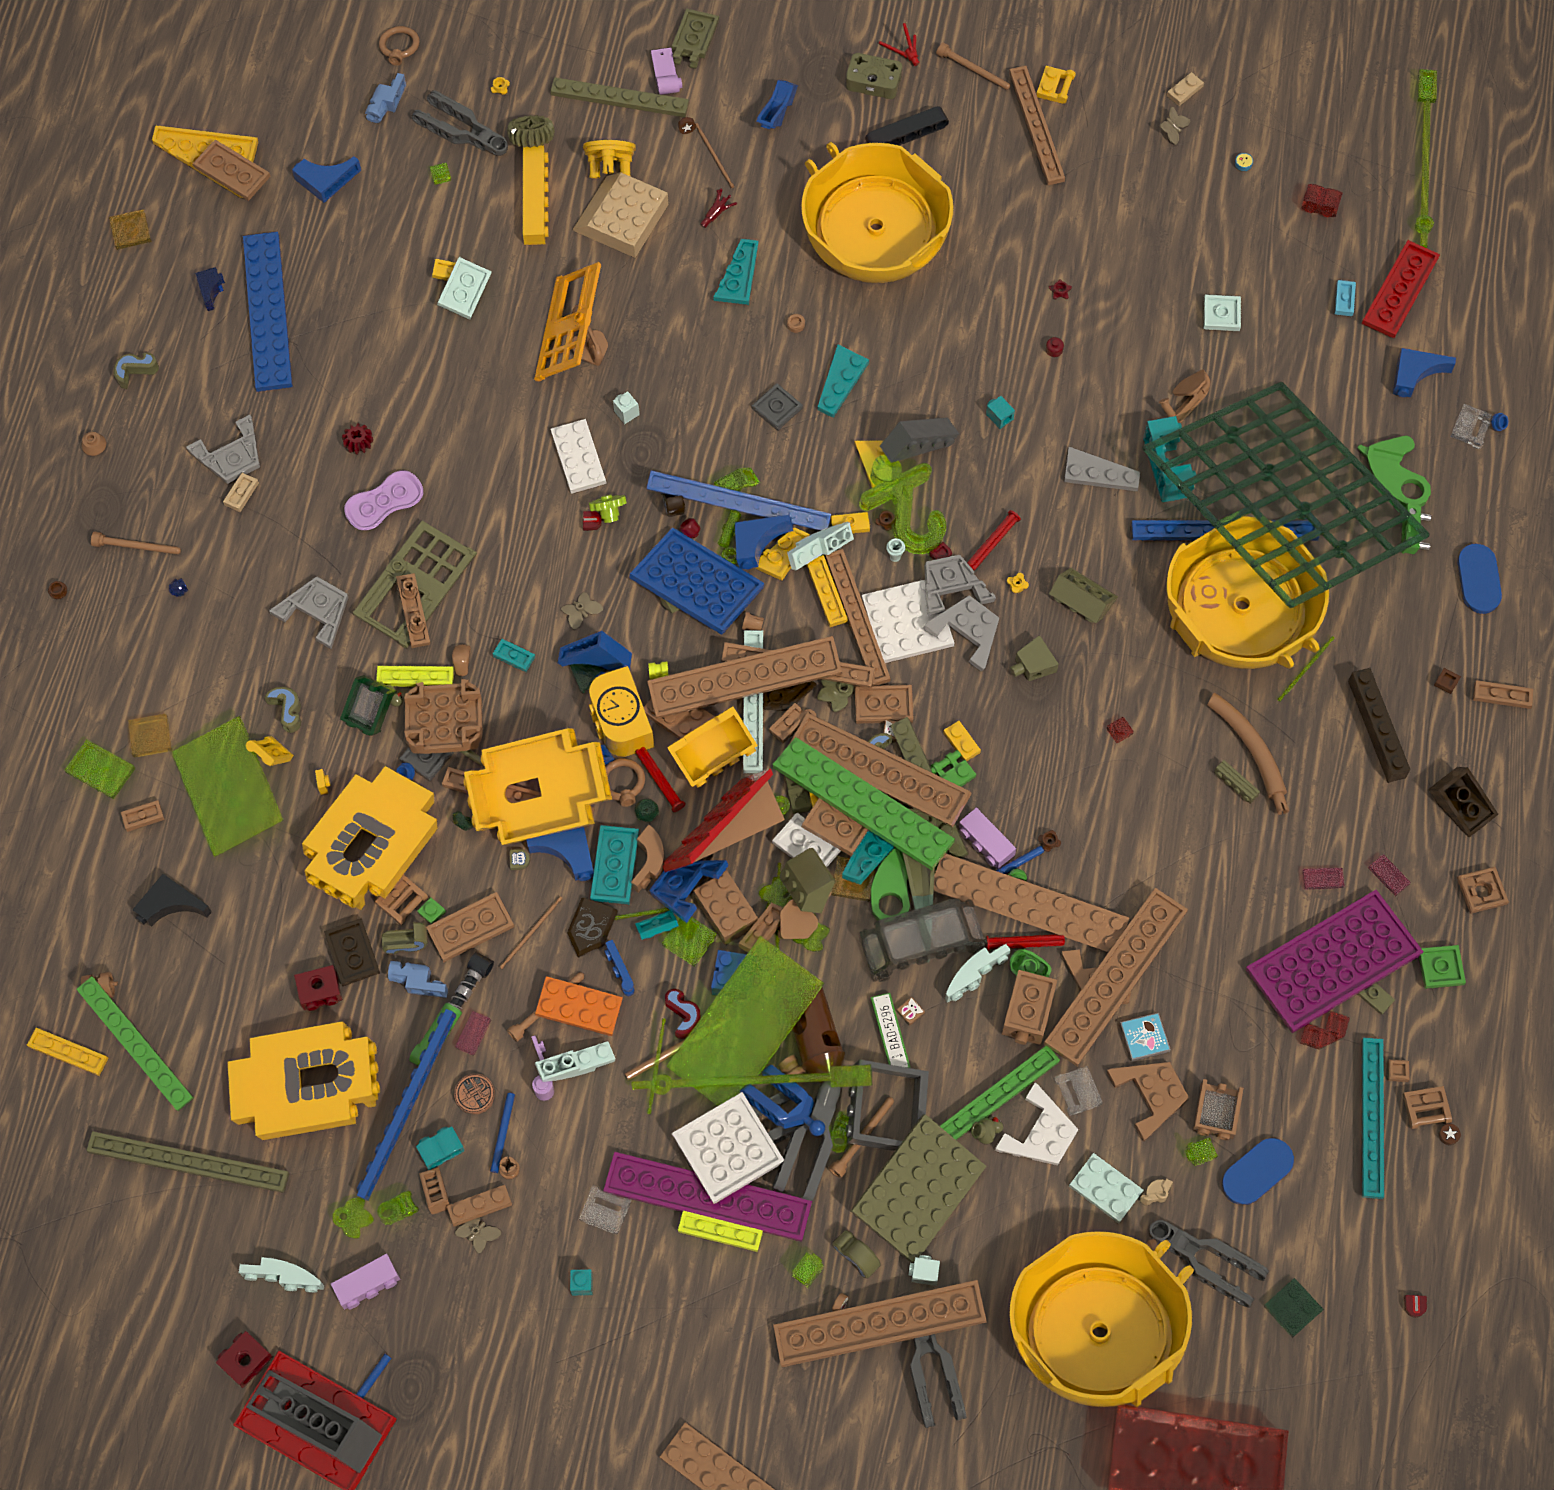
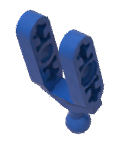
[740,1065,825,1136]

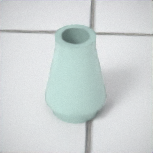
[887,538,905,562]

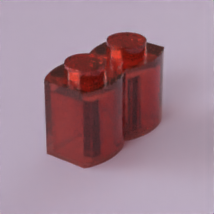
[1301,184,1343,218]

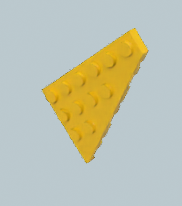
[152,125,259,198]

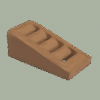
[419,1167,450,1214]

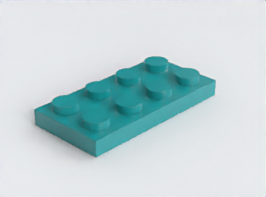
[590,825,639,905]

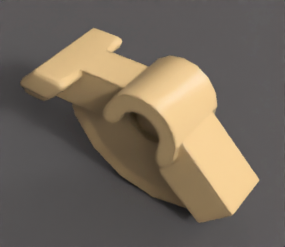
[1140,1179,1173,1205]

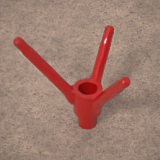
[879,23,920,66]

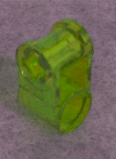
[830,1111,849,1153]
[377,1191,419,1225]

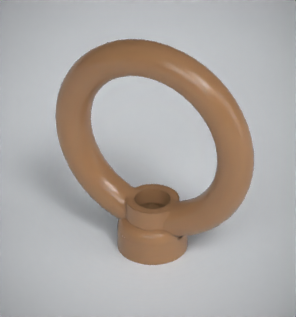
[379,26,420,65]
[605,759,645,807]

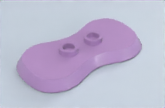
[344,471,423,530]

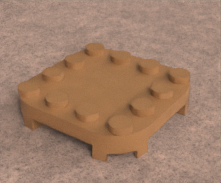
[404,679,483,754]

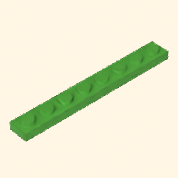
[76,976,194,1111]
[940,1046,1060,1140]

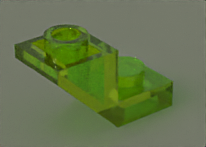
[714,467,759,492]

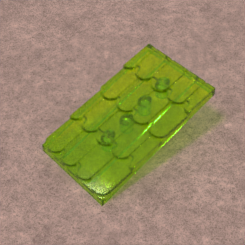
[172,716,284,857]

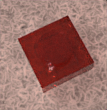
[1107,717,1134,743]

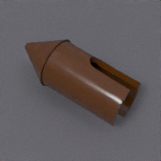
[783,986,845,1084]

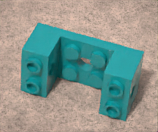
[1143,416,1197,503]

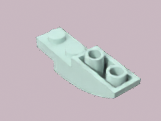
[787,522,854,570]
[945,944,1010,1003]
[535,1041,616,1082]
[239,1257,324,1292]

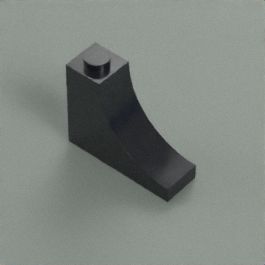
[132,874,212,927]

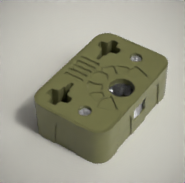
[846,53,902,99]

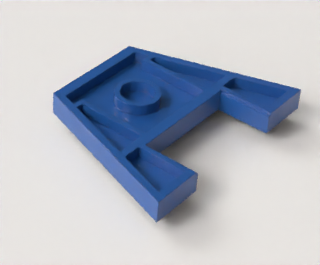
[649,860,728,923]

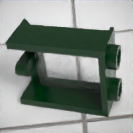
[340,675,396,736]

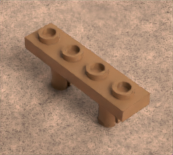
[396,573,430,648]

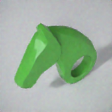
[1358,436,1431,507]
[871,848,938,925]

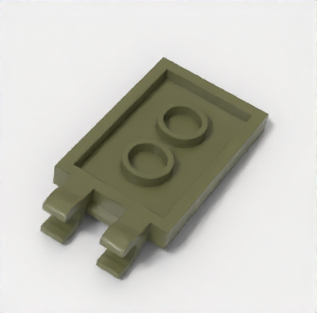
[672,9,719,69]

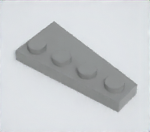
[1064,447,1140,491]

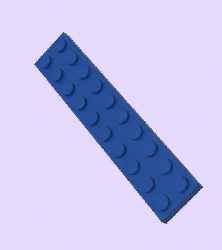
[243,232,293,392]

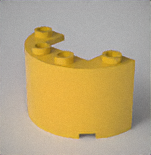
[667,706,758,788]

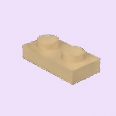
[1167,72,1204,106]
[223,473,259,512]

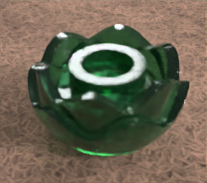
[635,798,659,822]
[452,811,473,831]

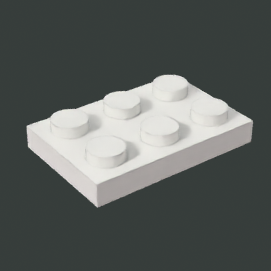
[772,813,841,867]

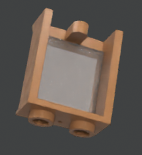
[1193,1079,1244,1140]

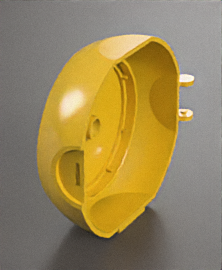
[802,142,953,283]
[1166,516,1329,669]
[1010,1232,1194,1407]

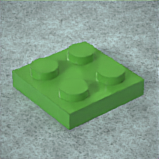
[1419,945,1466,989]

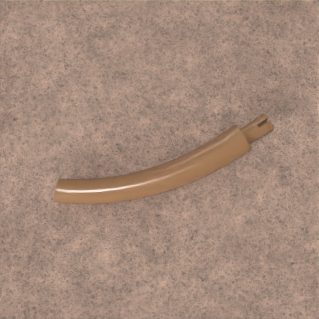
[1207,693,1289,815]

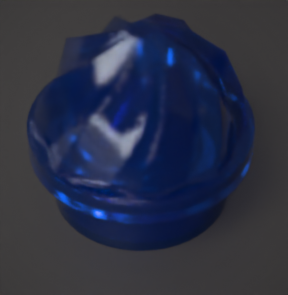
[169,578,188,597]

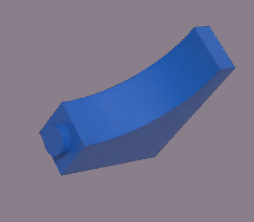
[292,156,361,203]
[1393,348,1456,397]
[735,514,793,570]
[558,631,632,671]
[527,827,594,881]

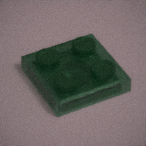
[1264,1278,1324,1338]

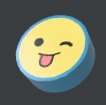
[1235,153,1253,171]

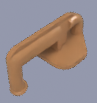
[572,305,608,366]
[1159,369,1210,423]
[777,892,831,939]

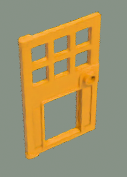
[534,262,601,381]

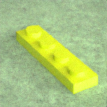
[376,666,454,687]
[678,1211,763,1252]

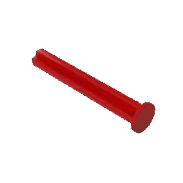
[967,510,1021,571]
[636,747,686,812]
[986,934,1065,951]

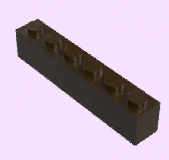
[1348,668,1411,783]

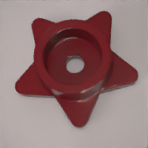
[1049,279,1072,299]

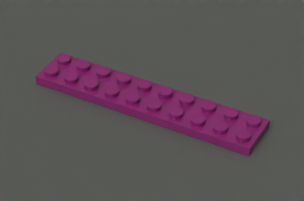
[603,1152,812,1242]

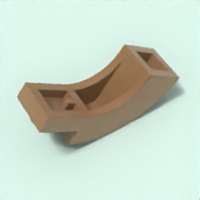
[631,825,665,893]

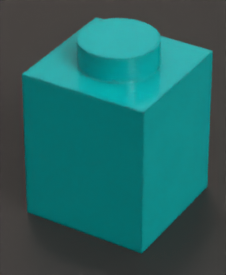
[986,396,1015,429]
[570,1269,593,1296]

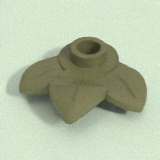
[817,680,853,712]

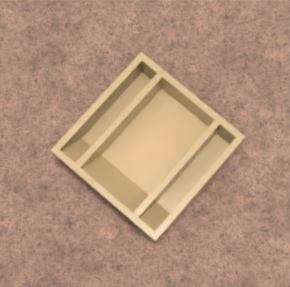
[573,173,669,258]

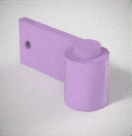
[651,48,682,95]
[532,1036,554,1101]

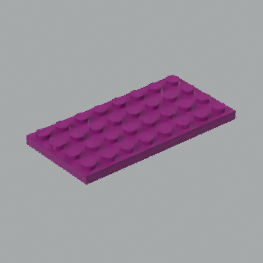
[1246,890,1424,1033]

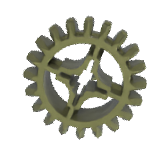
[507,115,555,148]

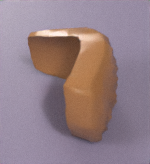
[452,644,471,676]

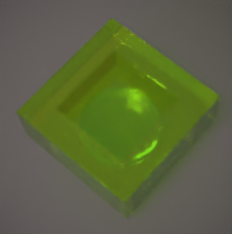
[430,163,451,185]

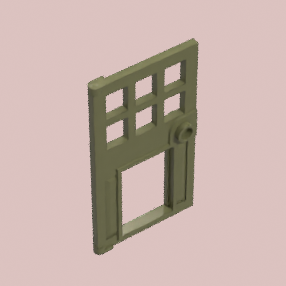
[353,521,477,649]

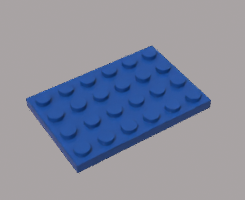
[629,527,764,635]

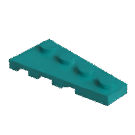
[713,239,759,305]
[818,344,869,418]
[842,830,895,885]

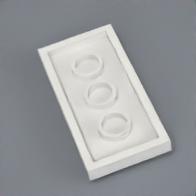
[551,419,606,494]

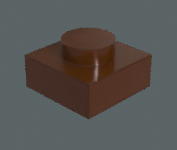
[1434,668,1461,694]

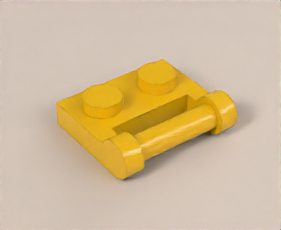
[1036,66,1076,104]
[246,736,294,766]

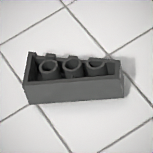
[880,417,959,463]

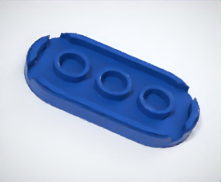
[1458,544,1502,614]
[1222,1138,1294,1205]

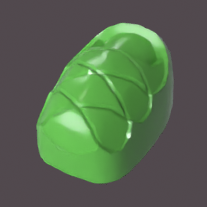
[1010,949,1052,978]

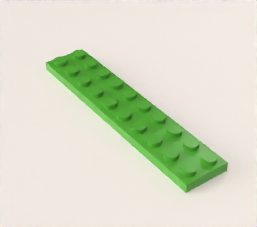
[773,737,955,870]

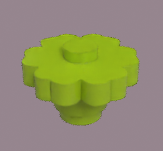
[589,494,627,523]

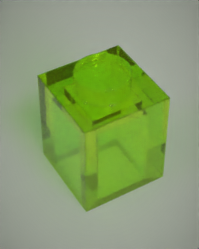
[792,1252,823,1288]

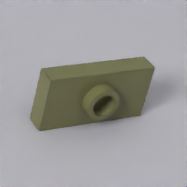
[1357,983,1395,1015]

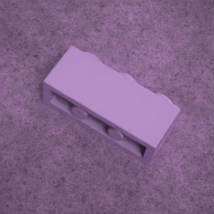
[958,807,1016,870]
[331,1254,400,1310]

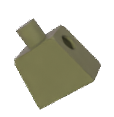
[1010,636,1059,681]

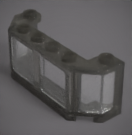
[859,898,987,982]

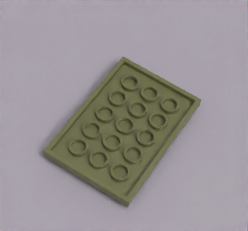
[850,1114,987,1263]

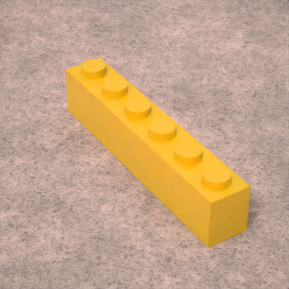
[523,145,549,245]

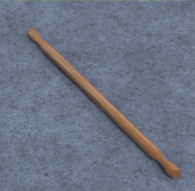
[696,123,734,188]
[499,896,563,969]

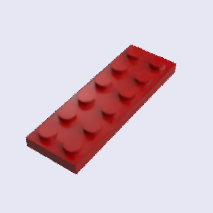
[1362,240,1440,338]

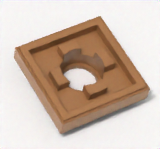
[1457,867,1509,914]

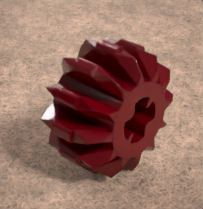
[342,423,373,455]

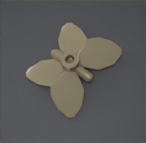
[1160,107,1191,145]
[561,592,603,630]
[455,1217,501,1253]

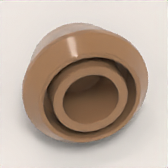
[81,432,106,456]

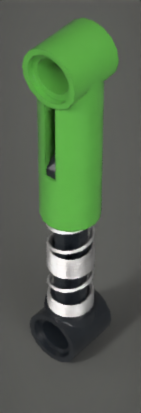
[409,952,494,1066]

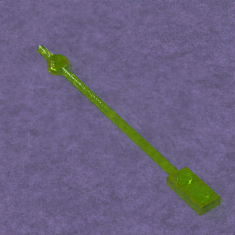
[1415,69,1437,248]
[632,1064,873,1095]

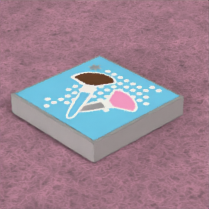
[1120,1013,1170,1062]

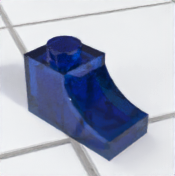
[195,267,225,311]

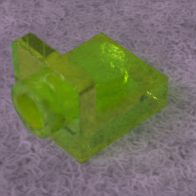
[1185,1138,1218,1166]

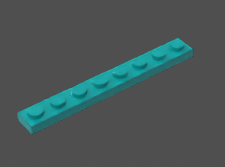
[1362,1038,1384,1199]

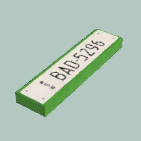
[871,993,910,1068]

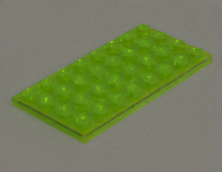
[666,936,825,1106]

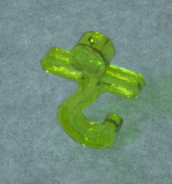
[859,454,946,555]

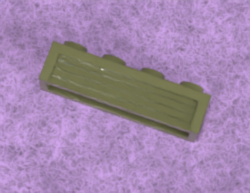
[1214,760,1260,804]

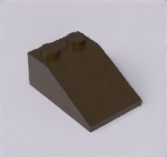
[1428,767,1499,837]

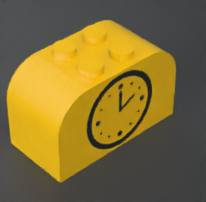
[589,666,654,757]

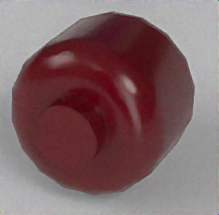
[1046,337,1064,357]
[679,518,701,538]

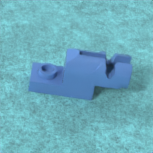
[365,73,406,123]
[388,961,448,998]

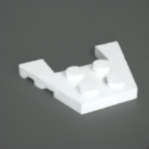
[995,1083,1078,1165]

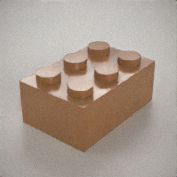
[693,871,758,945]

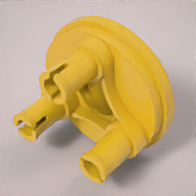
[583,140,636,179]

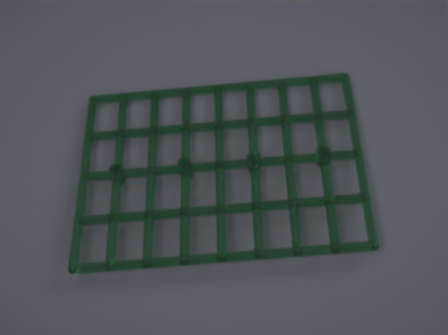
[1142,382,1430,608]

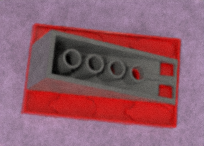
[233,1351,397,1490]

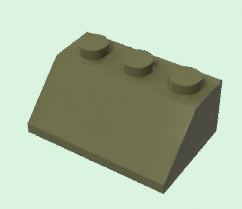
[1049,568,1118,623]
[780,848,835,913]

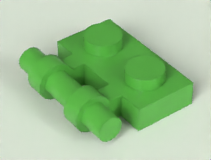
[931,750,976,787]

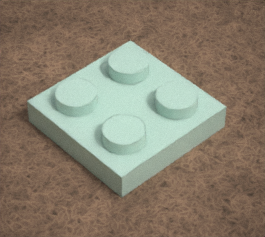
[1204,295,1241,331]

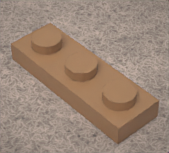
[1473,680,1533,709]
[739,902,782,956]
[447,1185,512,1227]

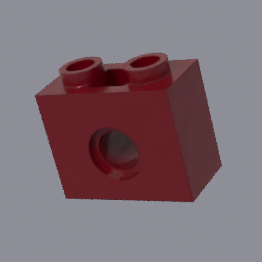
[294,965,343,1011]
[216,1331,273,1388]

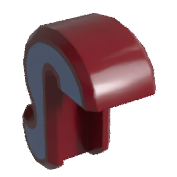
[665,989,701,1039]

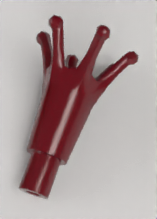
[700,188,737,228]

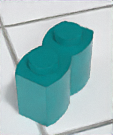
[416,1126,465,1170]

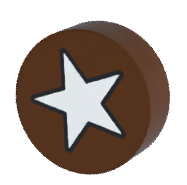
[678,117,696,134]
[1439,1124,1461,1145]

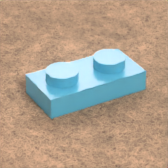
[1335,280,1356,316]

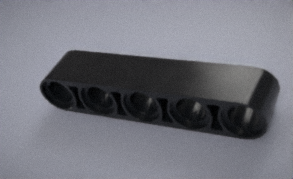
[865,106,949,146]

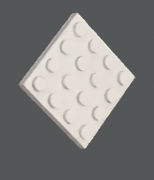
[861,580,954,663]
[672,1092,784,1204]

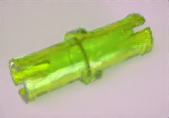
[718,510,741,548]

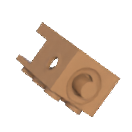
[1002,970,1058,1045]

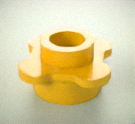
[491,77,510,95]
[1007,573,1029,593]

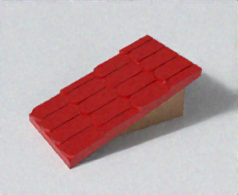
[662,768,785,872]

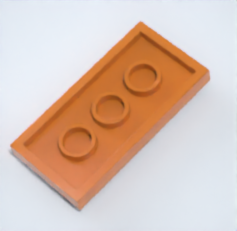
[535,976,623,1036]

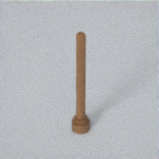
[936,42,1010,90]
[91,532,181,554]
[507,972,584,1042]
[828,1097,894,1178]

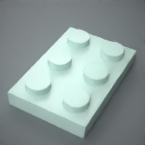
[437,257,492,319]
[1069,1153,1143,1223]

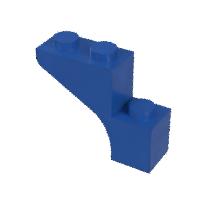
[756,80,798,129]

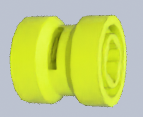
[648,661,669,680]

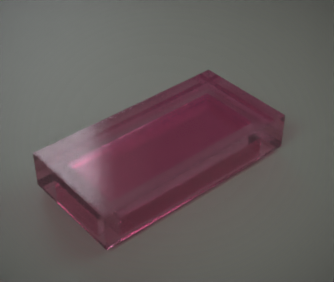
[1368,854,1411,897]
[1302,868,1345,890]
[455,1011,491,1056]

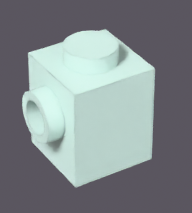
[613,391,639,424]
[909,1255,940,1286]

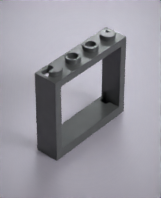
[845,1060,929,1151]

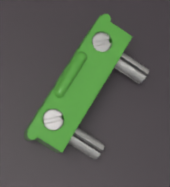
[1401,502,1431,554]

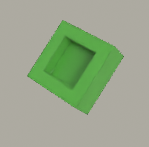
[417,897,446,924]

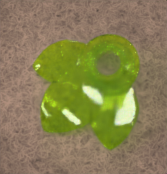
[758,877,793,910]
[792,914,830,952]
[332,1198,374,1238]

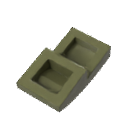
[785,776,812,814]

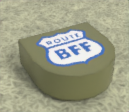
[510,849,530,870]

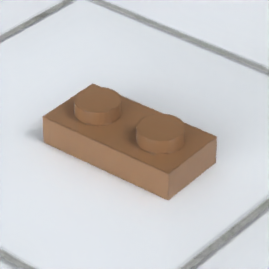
[121,800,165,832]

